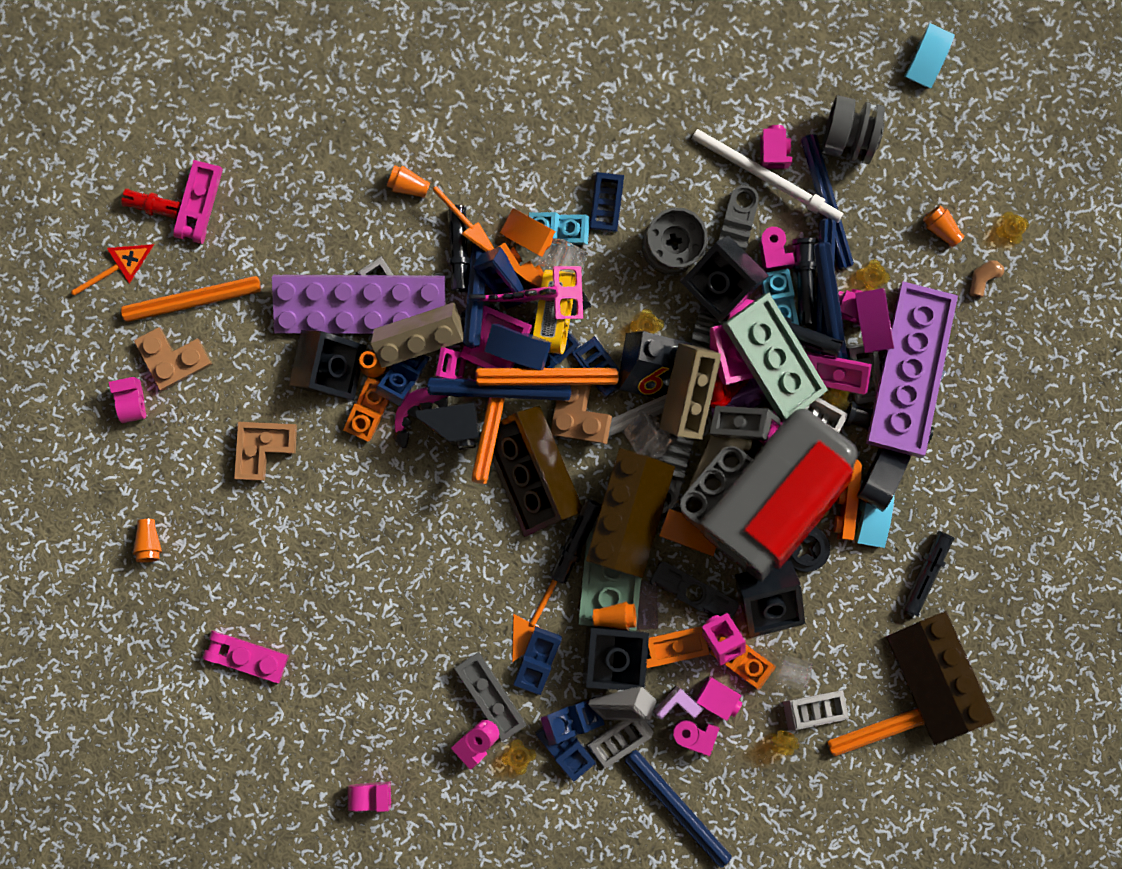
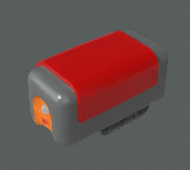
[681,409,857,582]

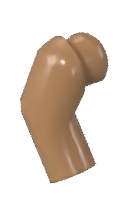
[969,260,1004,298]

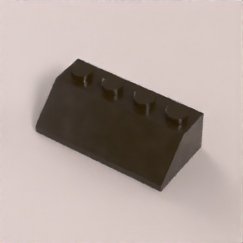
[481,405,582,537]
[586,448,675,578]
[886,611,996,745]

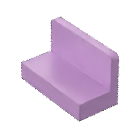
[654,686,703,719]

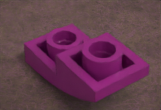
[855,288,894,354]

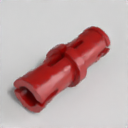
[121,188,181,220]

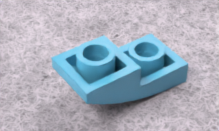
[905,23,955,88]
[529,212,590,245]
[762,269,799,325]
[854,494,895,548]

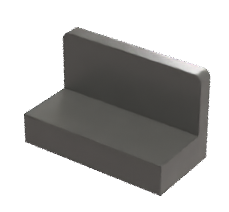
[710,406,781,441]

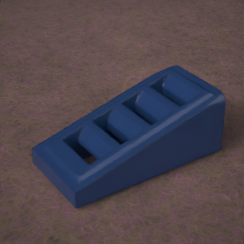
[589,172,624,232]
[473,247,525,309]
[572,336,620,399]

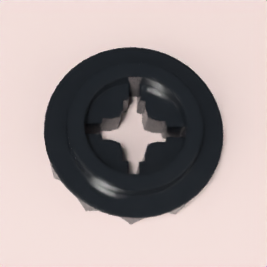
[787,527,830,572]

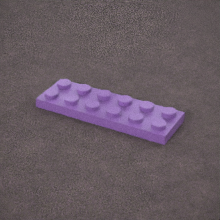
[272,275,445,334]
[866,281,958,458]

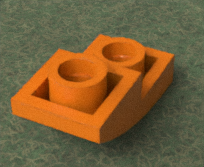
[500,208,556,257]
[498,243,544,289]
[343,377,389,442]
[659,509,716,556]
[710,637,776,690]

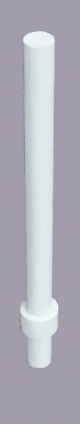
[692,129,844,223]

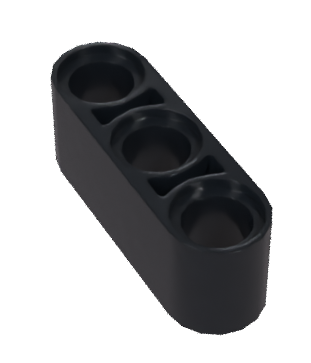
[857,448,911,512]

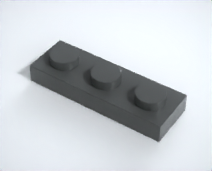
[454,652,527,742]

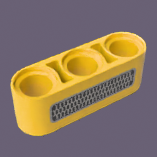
[533,269,576,354]

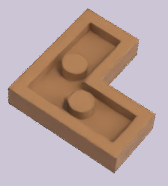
[134,327,212,391]
[551,385,612,445]
[234,422,297,481]

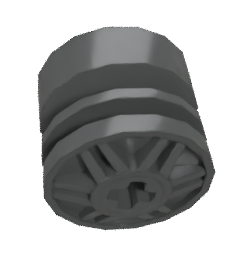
[821,95,885,165]
[642,208,707,275]

